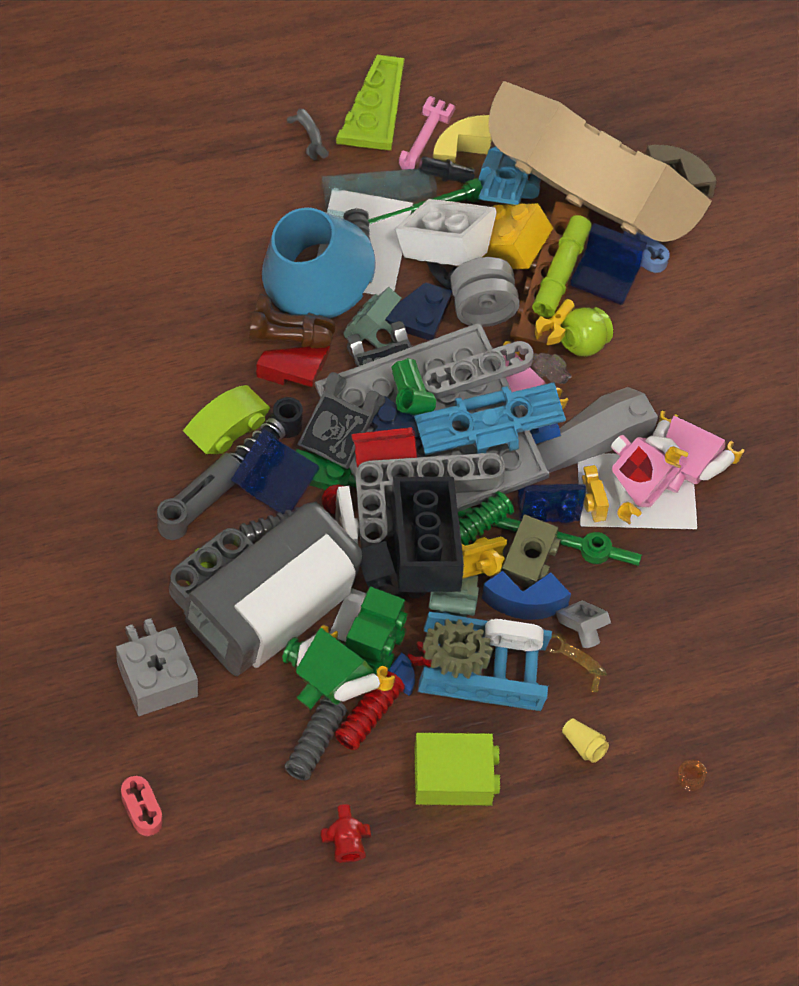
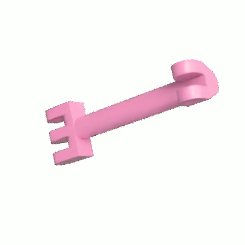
[399,96,455,173]

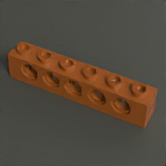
[510,201,589,361]

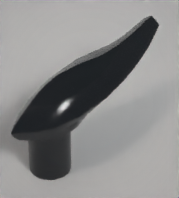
[426,261,457,290]

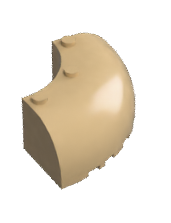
[489,81,712,242]

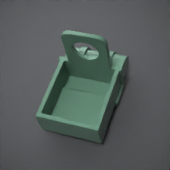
[343,287,402,348]
[429,575,479,617]

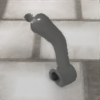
[287,108,329,161]

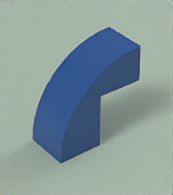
[482,571,571,620]

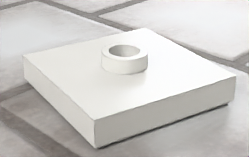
[335,486,360,544]

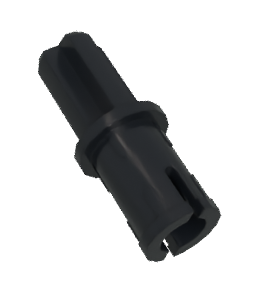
[418,156,475,184]

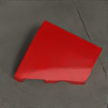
[256,346,330,387]

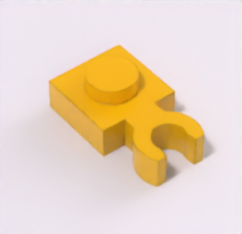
[582,465,609,523]

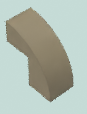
[645,145,717,198]

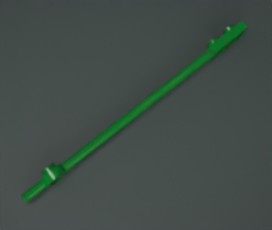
[288,449,642,566]

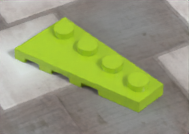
[336,55,404,151]

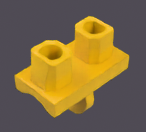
[461,537,507,578]

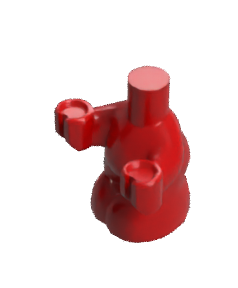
[320,804,371,863]

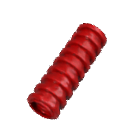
[335,671,405,750]

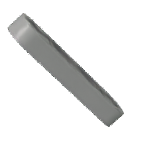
[422,341,533,399]

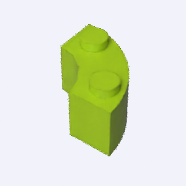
[183,385,270,454]

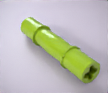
[532,215,592,318]

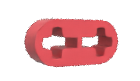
[121,776,163,836]

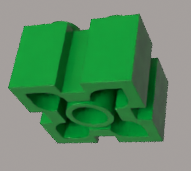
[346,586,408,675]

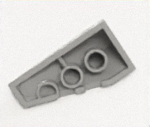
[537,387,658,473]

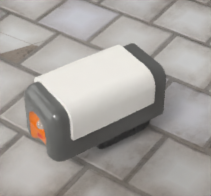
[169,503,362,677]

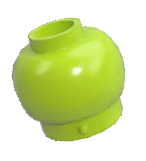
[561,307,613,357]

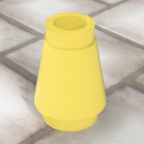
[562,718,609,763]

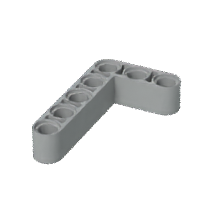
[356,453,505,548]

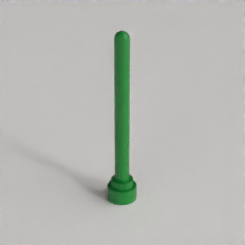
[368,178,483,225]

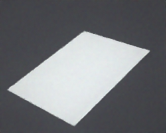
[317,189,413,295]
[578,453,697,529]

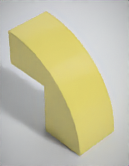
[433,115,491,163]

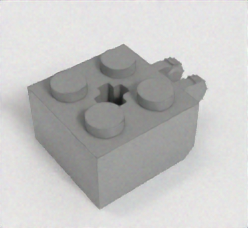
[116,618,198,717]

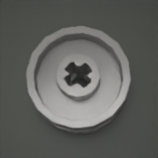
[450,257,519,327]

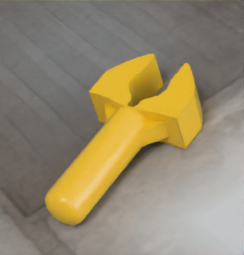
[535,299,575,345]

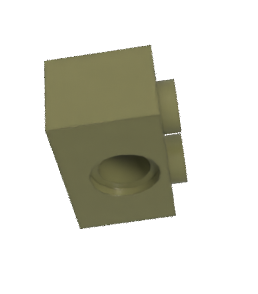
[502,515,561,588]

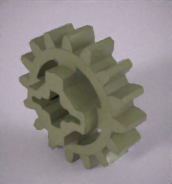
[423,619,493,679]

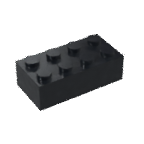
[391,477,464,592]

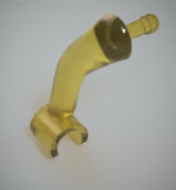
[548,634,607,692]

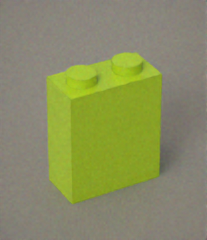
[415,733,500,806]

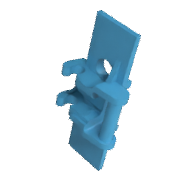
[479,146,541,205]
[414,382,566,455]

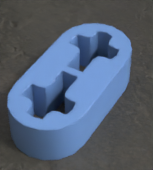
[620,231,669,273]

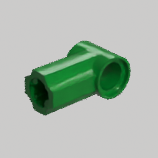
[391,358,436,416]

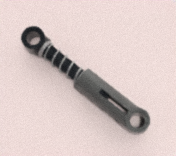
[157,397,303,540]

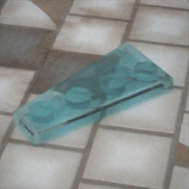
[322,169,437,218]

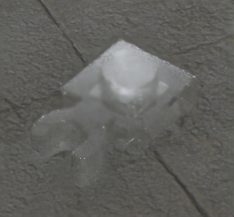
[531,353,572,384]

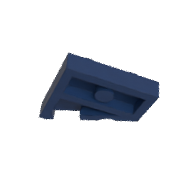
[385,282,452,341]

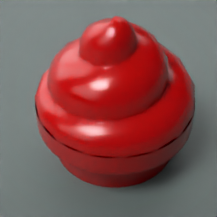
[321,484,352,514]

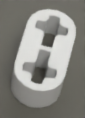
[484,619,544,651]

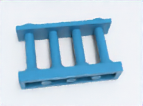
[418,611,552,711]

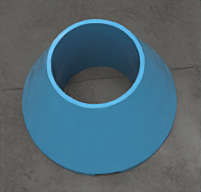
[262,208,376,318]

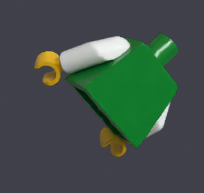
[296,625,395,710]

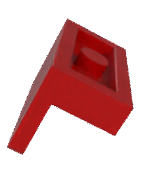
[351,427,418,468]

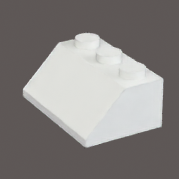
[395,199,497,266]

